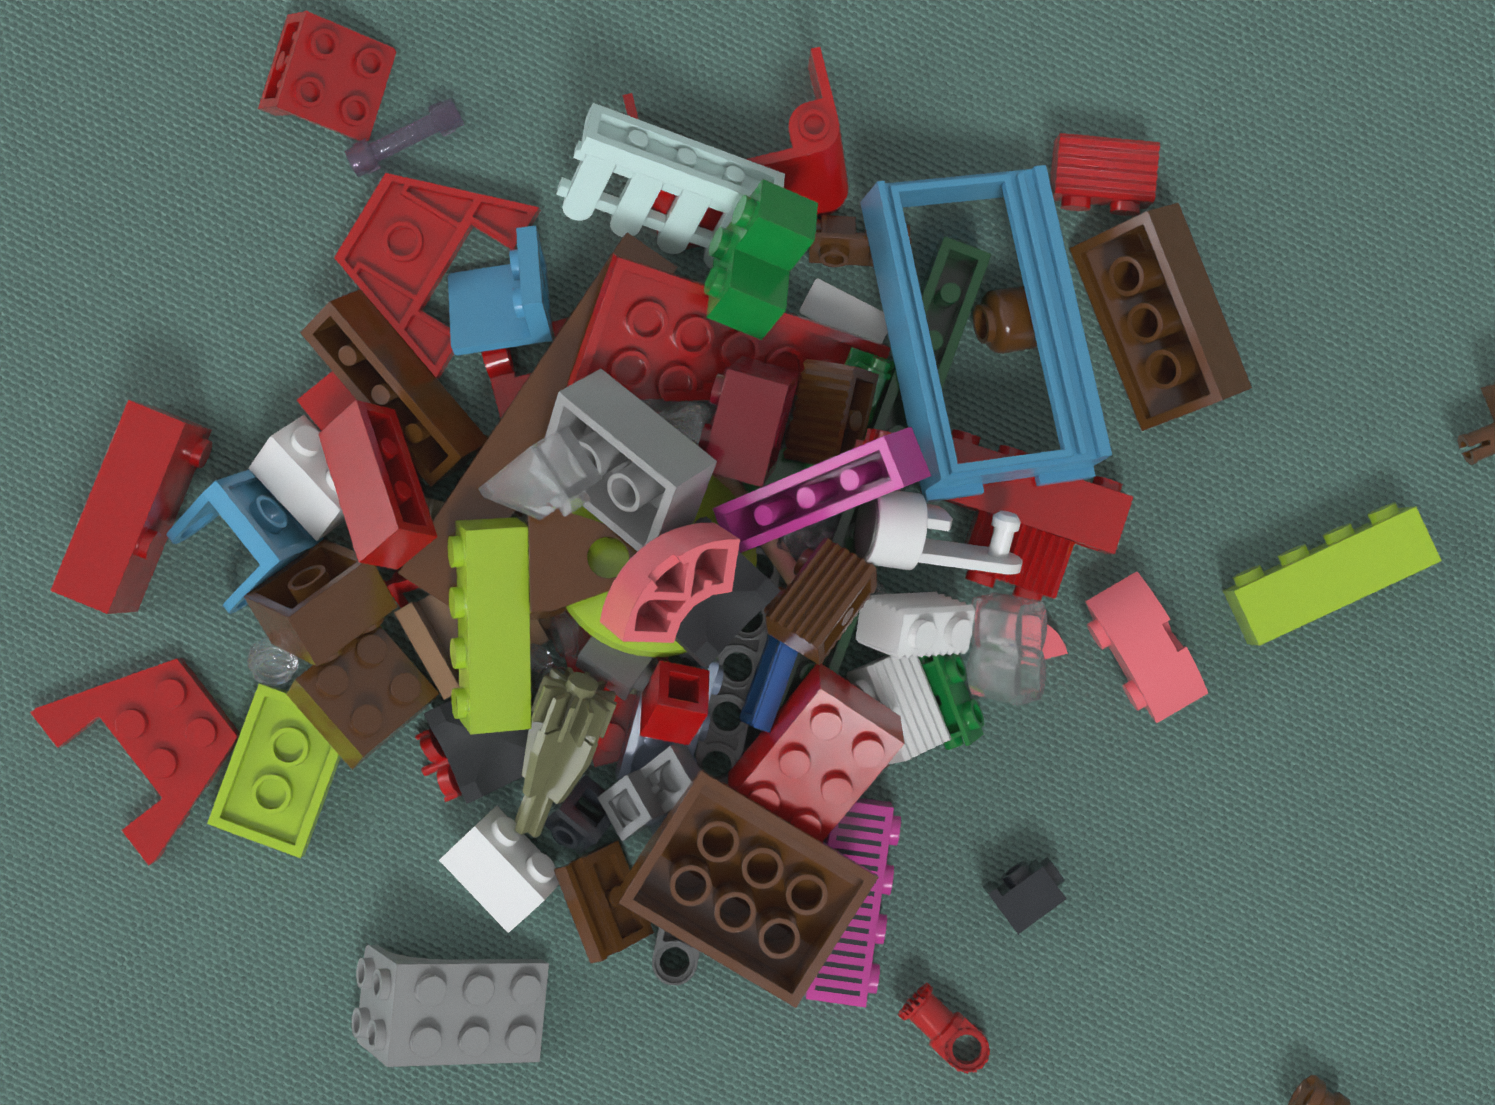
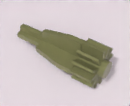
[514,667,617,838]

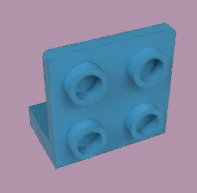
[448,225,553,355]

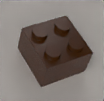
[243,539,398,667]
[286,626,439,770]

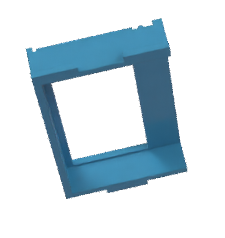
[860,165,1112,503]

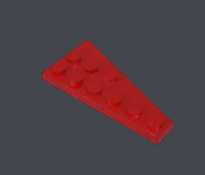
[567,254,891,401]

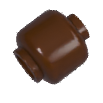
[973,286,1037,354]

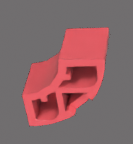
[600,523,740,643]
[1085,572,1208,723]

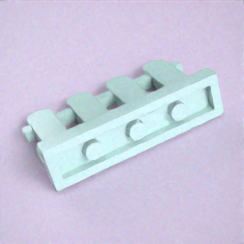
[556,103,785,269]

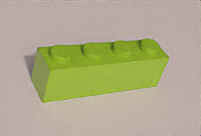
[1222,502,1442,646]
[448,517,532,735]

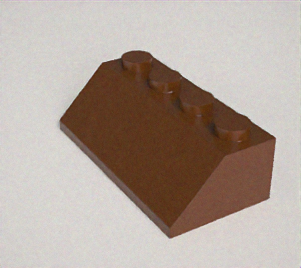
[1069,203,1252,431]

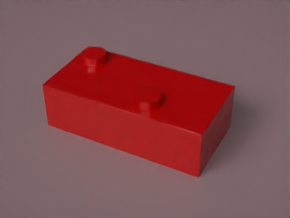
[50,400,212,614]

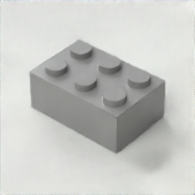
[536,369,717,551]

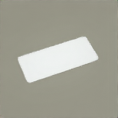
[800,279,888,343]

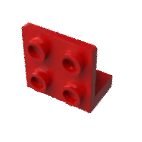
[258,11,396,142]

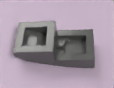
[598,743,700,841]

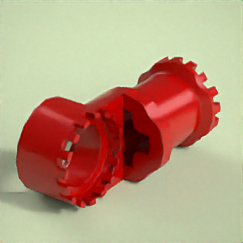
[898,982,990,1074]

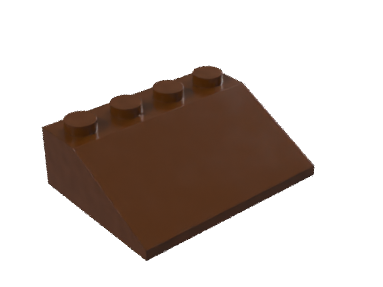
[619,769,879,1008]

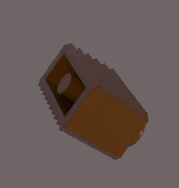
[783,359,879,466]
[764,538,877,665]

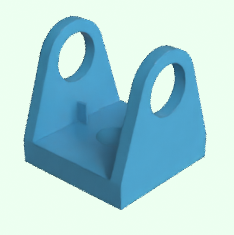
[166,470,324,614]

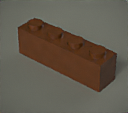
[300,289,487,487]

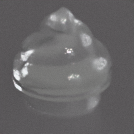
[550,610,592,659]
[247,636,299,686]

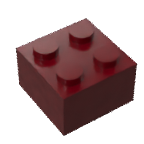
[698,356,801,487]

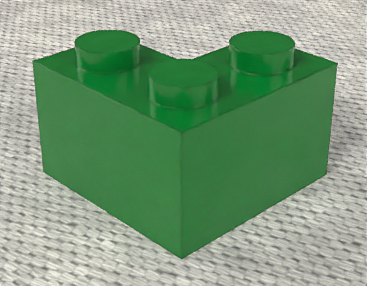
[704,179,818,340]

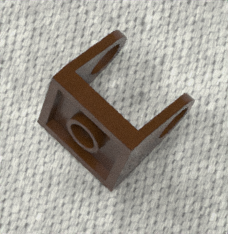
[526,506,638,620]

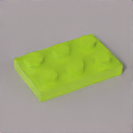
[207,682,341,858]

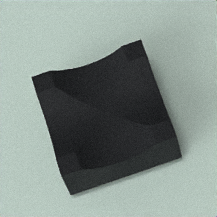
[675,516,780,667]
[424,695,534,804]

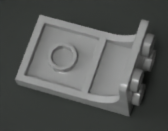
[352,945,549,1067]

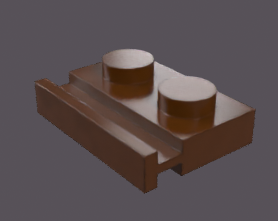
[554,841,654,964]

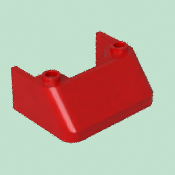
[622,46,849,250]

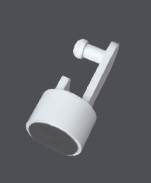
[854,490,1023,574]

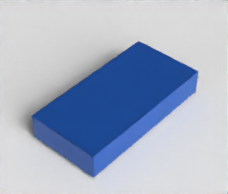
[739,635,798,733]

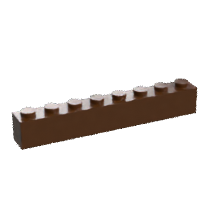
[398,232,678,606]

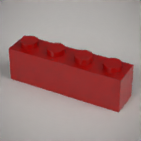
[920,429,1133,554]

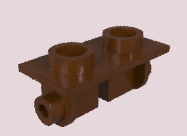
[809,214,911,268]

